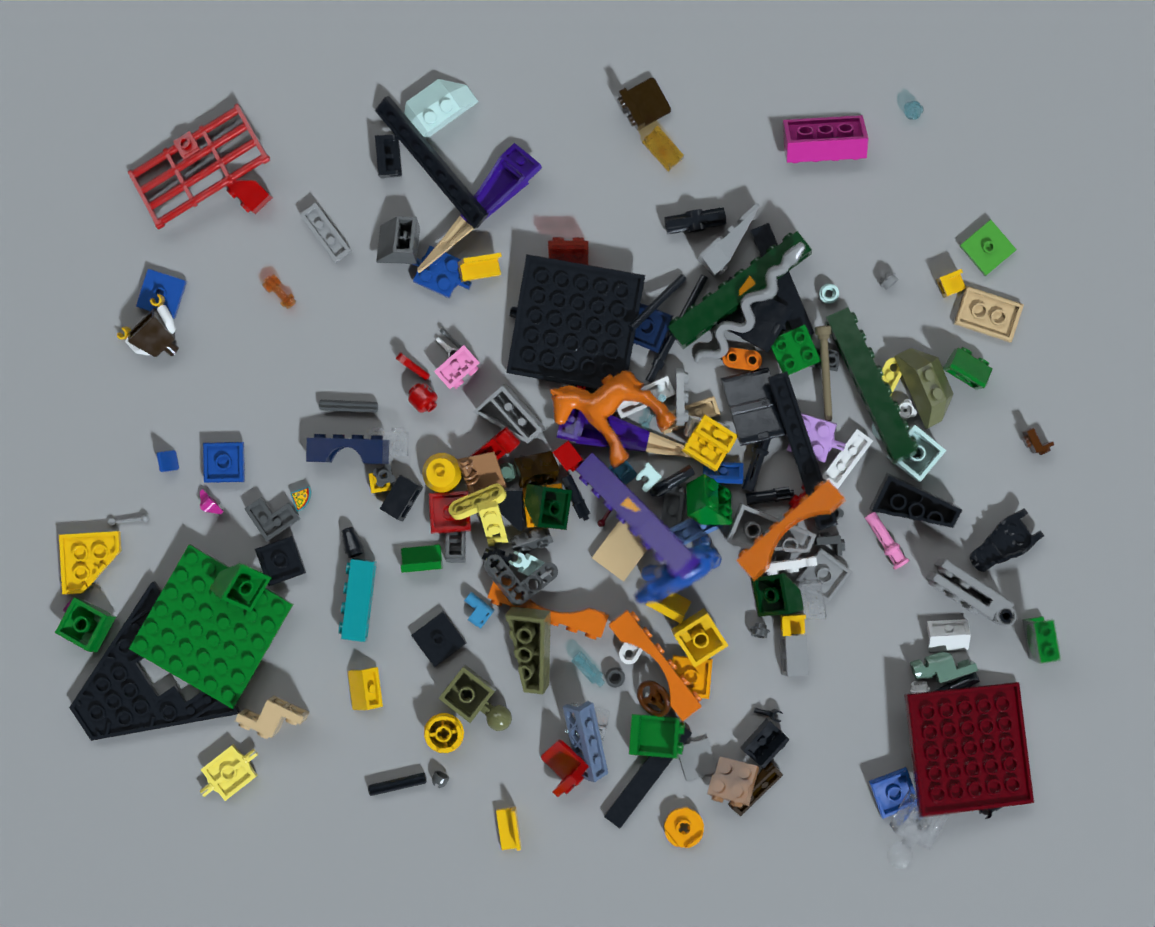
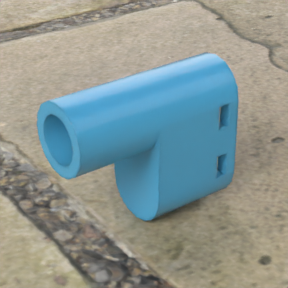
[464,592,495,629]

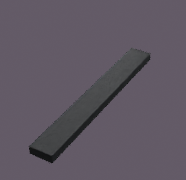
[375,96,489,229]
[768,371,838,531]

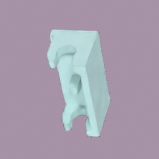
[636,463,662,492]

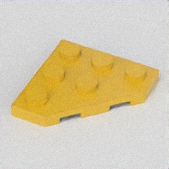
[59,531,122,595]

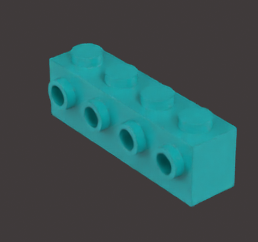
[338,558,377,642]

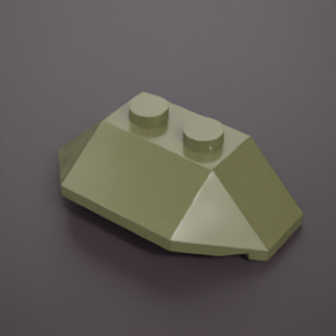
[894,348,954,429]

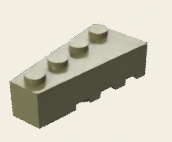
[505,606,551,695]

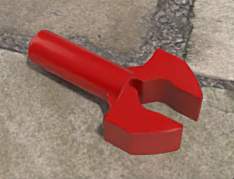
[395,352,430,380]

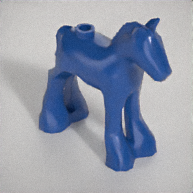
[634,534,722,604]

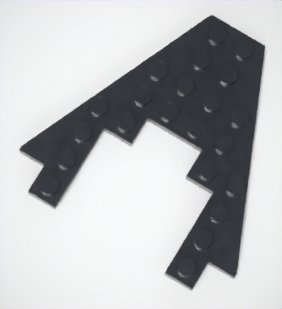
[69,581,241,741]

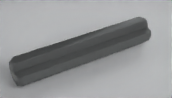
[319,399,378,413]

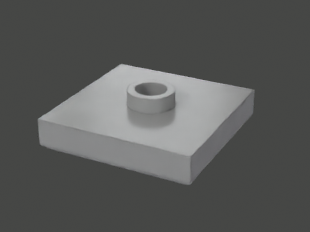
[796,548,852,604]

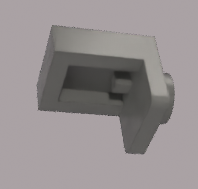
[815,532,845,556]

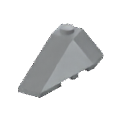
[697,203,760,277]
[727,503,816,553]

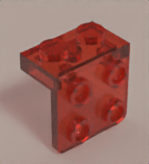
[548,237,588,265]

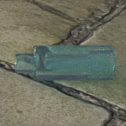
[571,651,605,687]

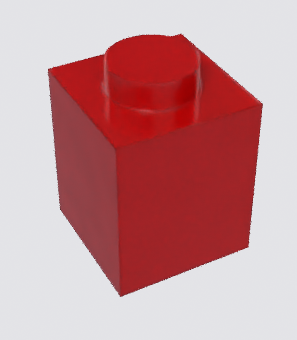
[552,440,583,472]

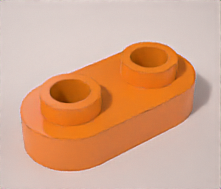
[722,348,762,371]

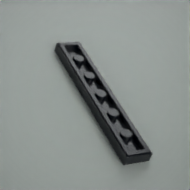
[750,223,814,335]
[604,727,692,829]

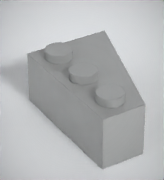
[473,384,546,443]

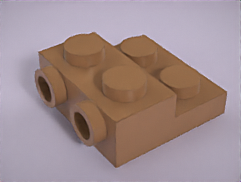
[707,756,759,808]

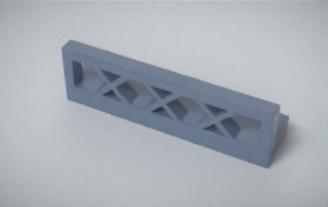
[563,701,608,783]

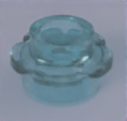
[904,101,924,120]

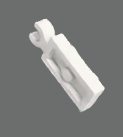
[766,556,817,575]

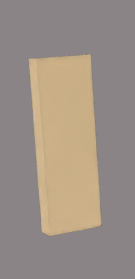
[663,396,721,434]

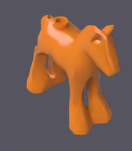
[550,370,677,469]

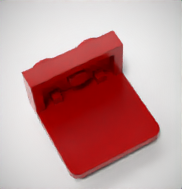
[541,739,589,797]

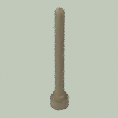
[815,326,833,422]

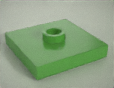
[959,220,1017,276]

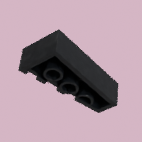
[869,473,962,528]

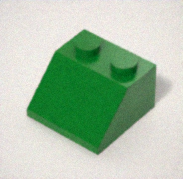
[943,347,993,390]
[55,597,116,652]

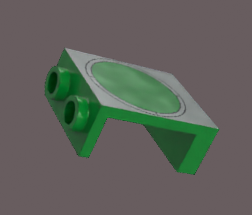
[1022,616,1061,663]

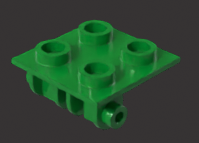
[771,325,821,375]

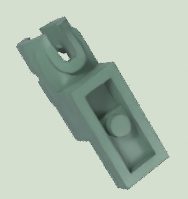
[910,651,978,683]

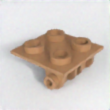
[457,451,507,494]

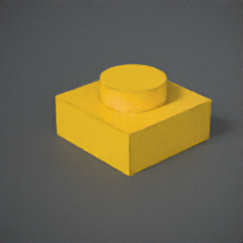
[369,473,392,493]

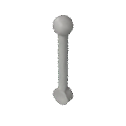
[108,514,149,526]

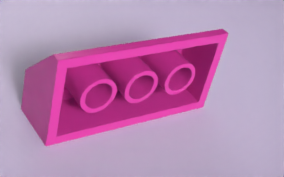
[783,115,868,163]

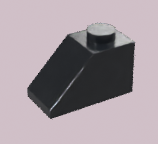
[498,491,523,531]

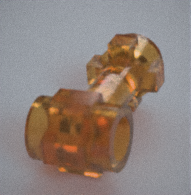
[261,274,296,309]

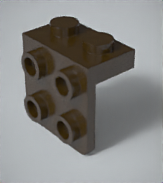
[617,78,671,131]

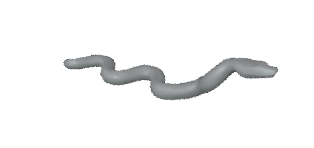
[694,242,805,363]

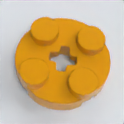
[664,806,704,848]

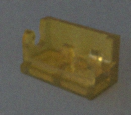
[642,125,684,172]

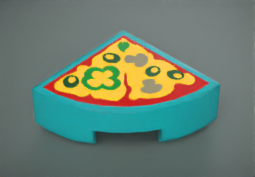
[291,486,311,512]

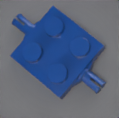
[413,245,472,299]

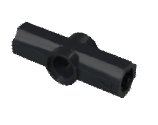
[664,207,727,234]

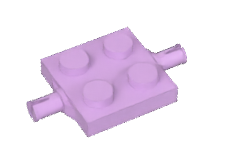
[787,413,846,463]

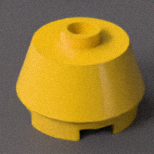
[422,453,462,493]
[424,713,464,753]

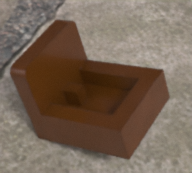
[1022,428,1055,455]

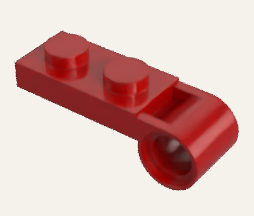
[469,427,521,460]

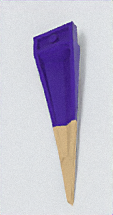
[417,143,542,273]
[556,409,692,458]

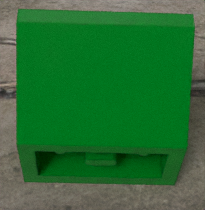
[686,474,732,525]

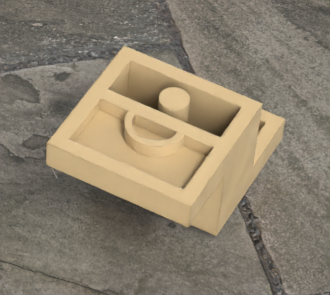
[235,696,310,739]

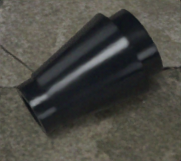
[342,527,364,558]

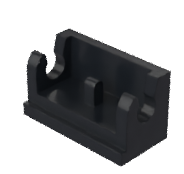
[375,134,402,179]
[380,475,423,521]

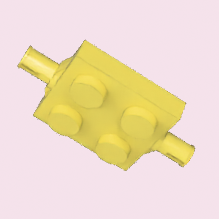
[200,744,258,801]

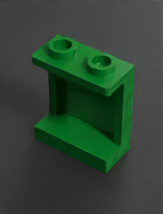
[629,714,685,759]

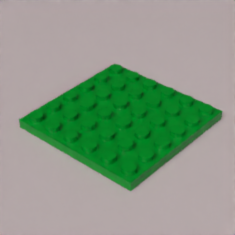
[129,544,294,709]

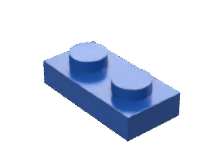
[703,462,743,484]

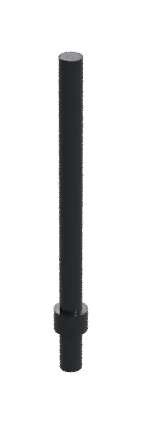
[645,274,708,383]

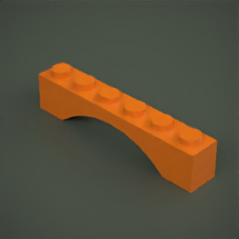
[736,480,846,581]
[487,574,609,640]
[608,609,702,721]

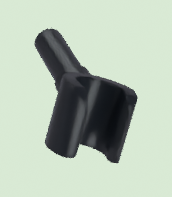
[754,708,783,722]

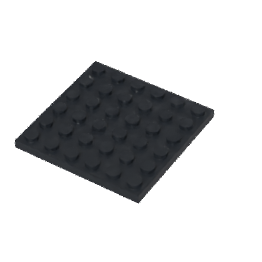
[506,254,645,389]

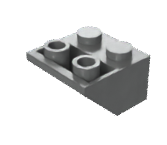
[376,216,420,264]

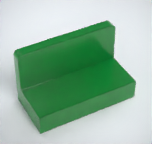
[401,545,443,573]

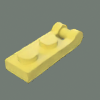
[478,500,508,547]

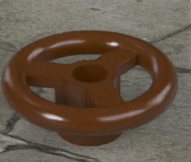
[637,680,670,717]

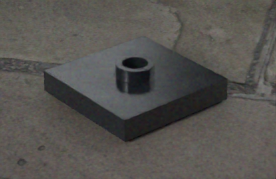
[255,536,307,587]
[411,611,467,667]

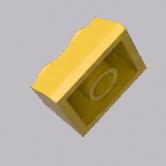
[671,608,728,667]

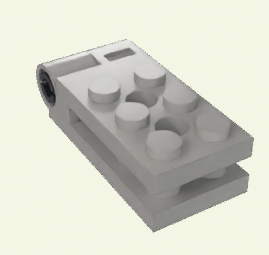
[926,558,1017,627]

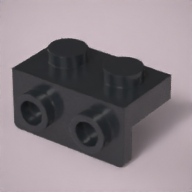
[740,718,789,769]

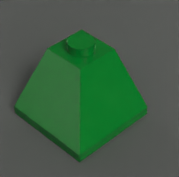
[210,563,271,612]

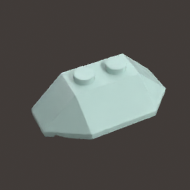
[404,79,478,139]

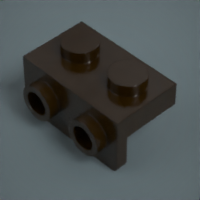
[513,450,560,488]

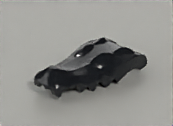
[970,508,1045,572]

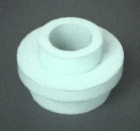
[819,284,839,304]

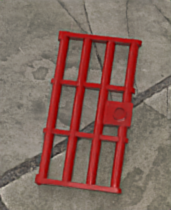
[127,103,271,230]

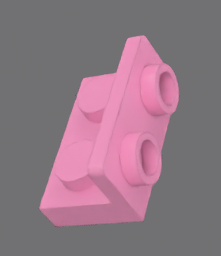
[434,345,480,389]

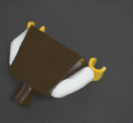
[117,294,179,357]

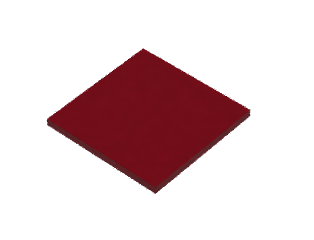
[904,682,1034,817]

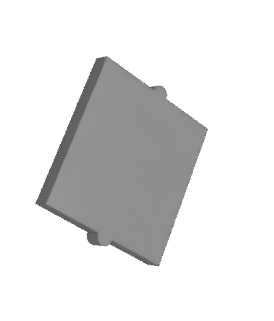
[679,738,717,781]

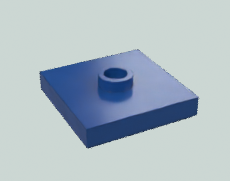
[136,269,187,319]
[203,442,245,483]
[869,767,918,819]

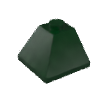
[524,484,572,530]
[751,574,804,617]

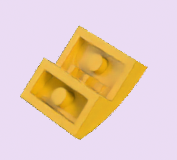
[681,415,737,472]

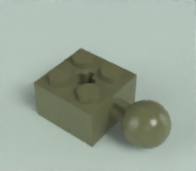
[438,665,512,731]

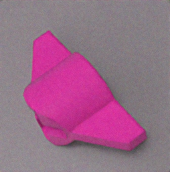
[200,489,224,514]

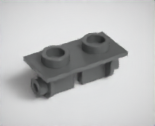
[510,527,553,555]

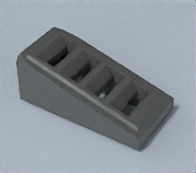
[445,531,466,562]

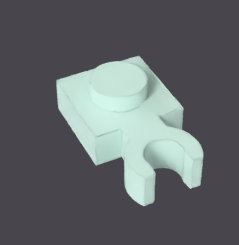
[509,551,545,580]

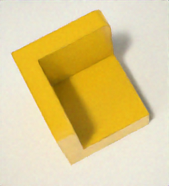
[936,269,966,298]
[780,613,806,636]

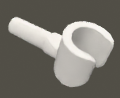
[436,337,458,358]

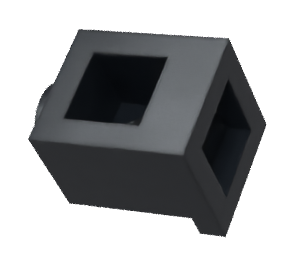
[482,547,514,572]

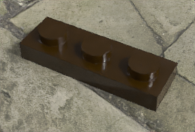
[728,762,783,817]

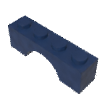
[306,434,390,464]

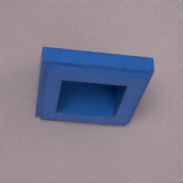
[157,450,179,472]

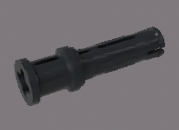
[742,439,771,492]

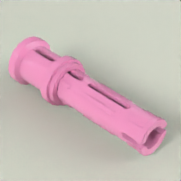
[864,512,910,570]

